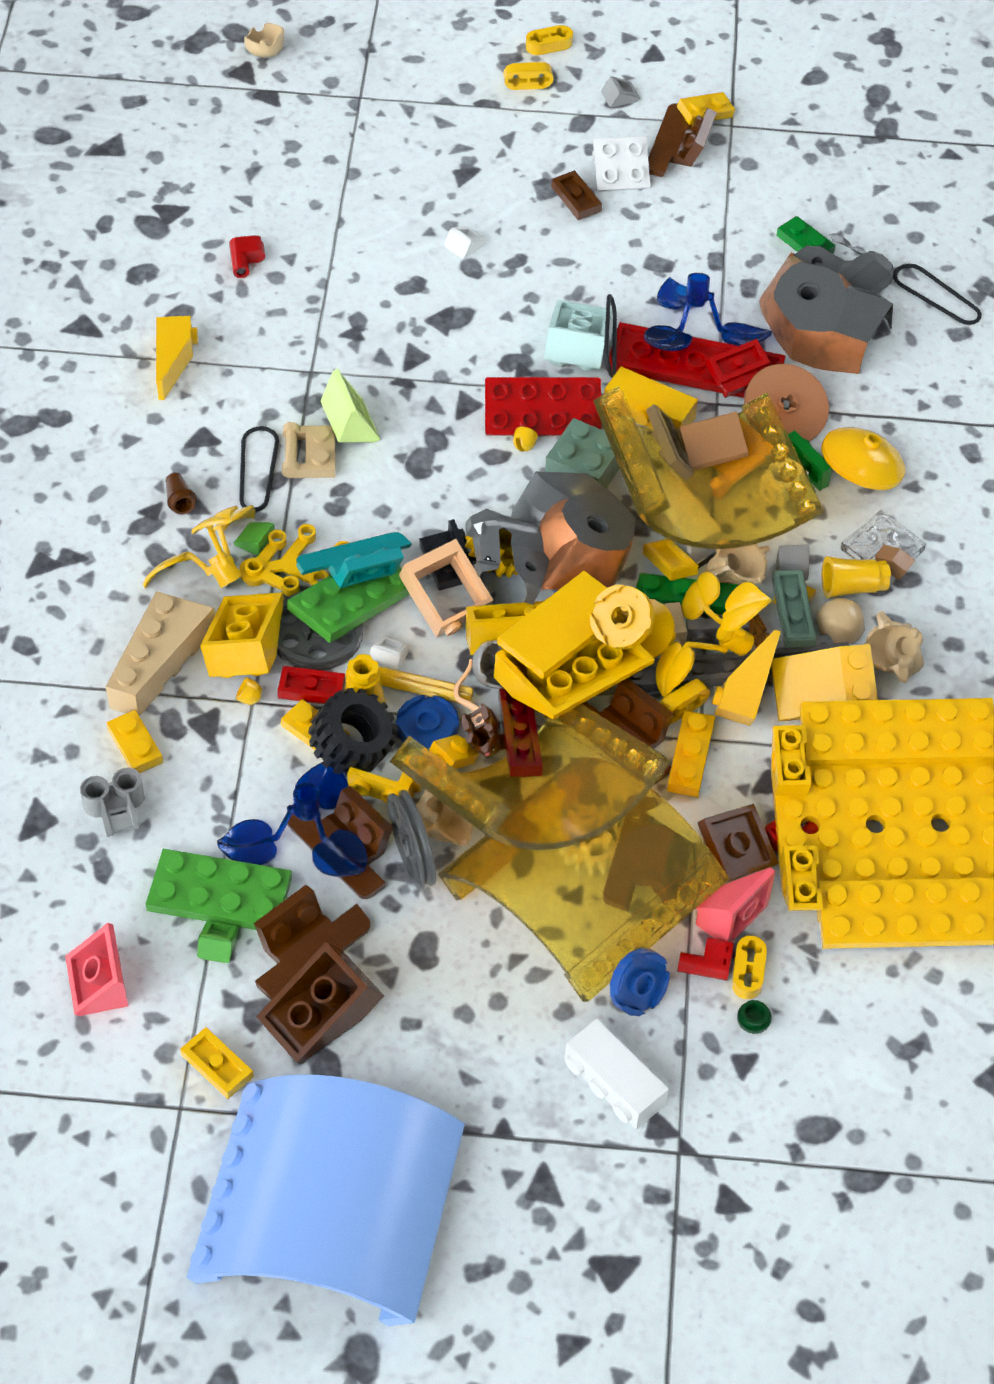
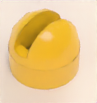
[513,427,538,452]
[236,677,262,705]

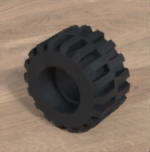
[308,688,397,777]

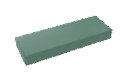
[771,570,817,648]

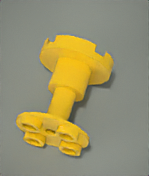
[590,585,676,658]

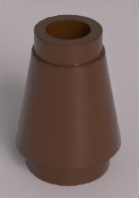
[165,473,197,515]

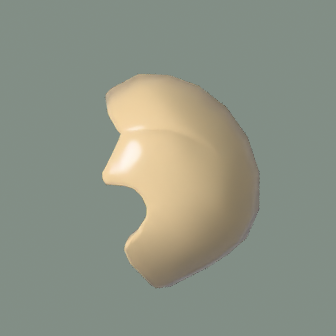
[244,23,284,58]
[817,598,865,644]

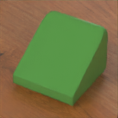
[234,522,275,556]
[197,920,240,963]

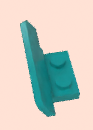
[296,532,412,588]

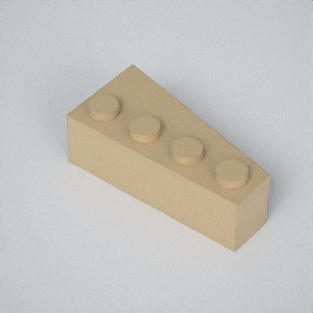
[106,591,215,716]

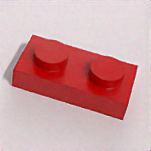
[277,666,345,704]

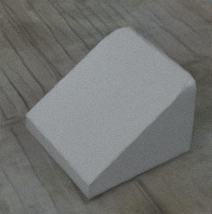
[601,76,640,107]
[776,544,810,581]

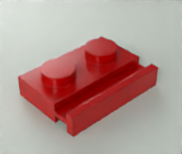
[705,339,771,398]

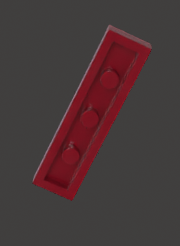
[498,688,543,777]

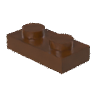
[551,170,602,220]

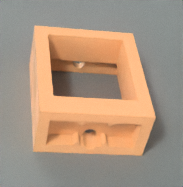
[399,539,494,637]

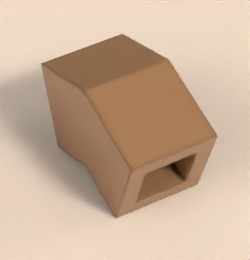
[875,544,915,581]

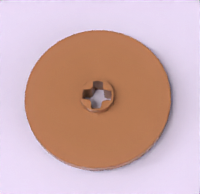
[744,364,829,442]

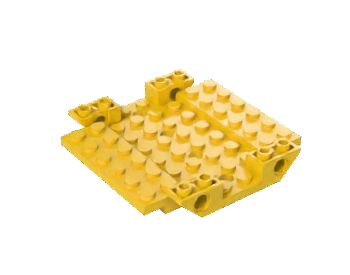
[771,698,994,949]

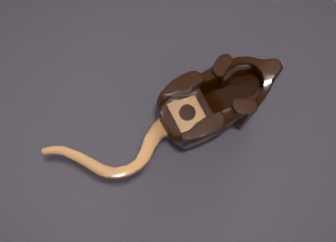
[453,659,506,759]

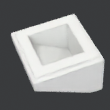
[444,226,487,258]
[370,636,411,670]

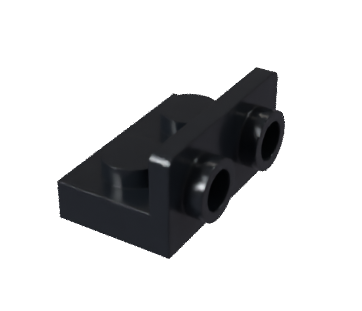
[419,519,477,591]

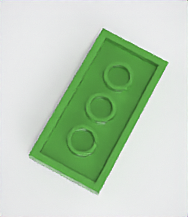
[287,566,410,643]
[145,848,292,930]

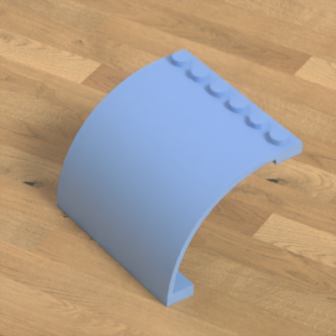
[186,1075,465,1326]

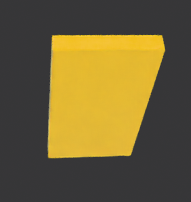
[497,571,607,680]

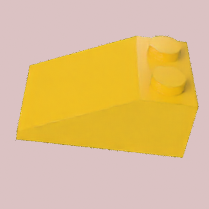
[200,592,284,678]
[771,644,878,722]

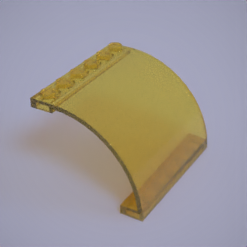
[593,386,825,549]
[389,704,671,850]
[438,759,730,1002]

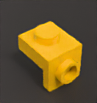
[422,734,479,784]

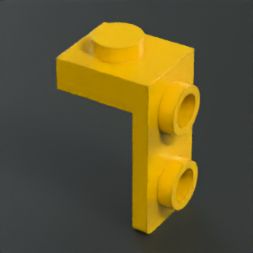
[347,757,426,803]

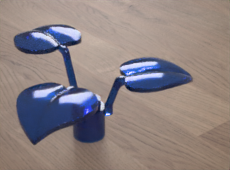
[644,273,772,351]
[217,761,368,877]

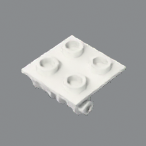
[592,137,650,191]

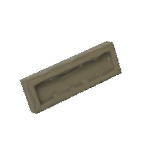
[646,404,694,481]

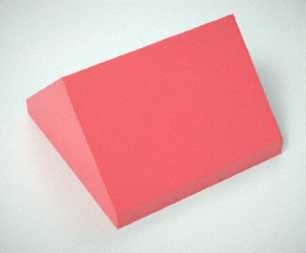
[65,923,128,1016]

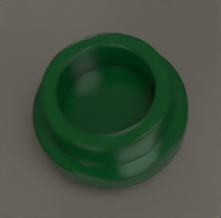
[737,1000,772,1034]

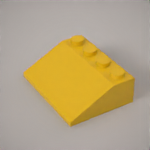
[494,638,655,719]

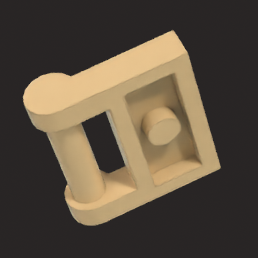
[282,422,335,478]

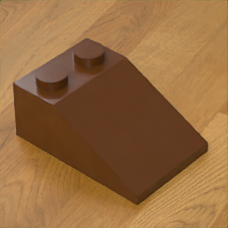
[256,942,384,1064]

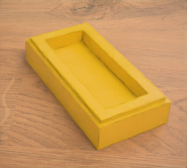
[643,538,698,581]

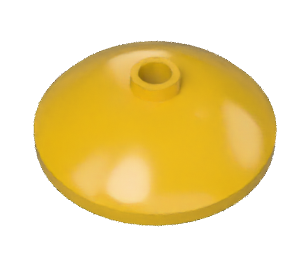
[821,427,906,490]

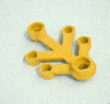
[239,524,349,597]

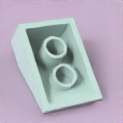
[544,299,612,370]

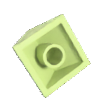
[321,368,380,442]

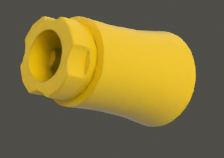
[821,556,891,599]
[345,654,386,703]

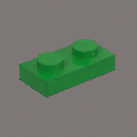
[776,216,836,253]
[786,430,832,491]

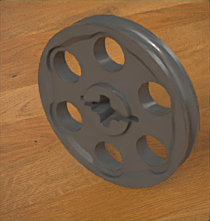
[277,591,363,670]
[387,790,436,890]

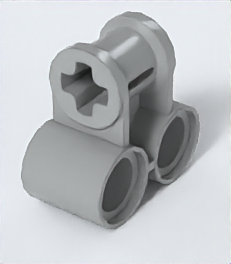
[80,767,144,837]

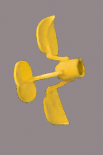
[143,505,255,589]
[655,572,772,697]

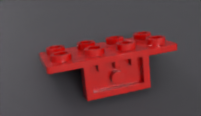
[485,377,601,436]

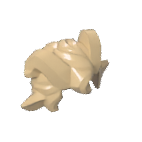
[705,541,770,585]
[865,611,924,683]
[415,788,478,846]

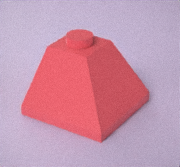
[696,867,775,942]

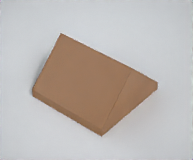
[676,411,749,471]

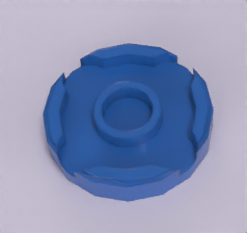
[396,695,459,753]
[610,948,670,1016]

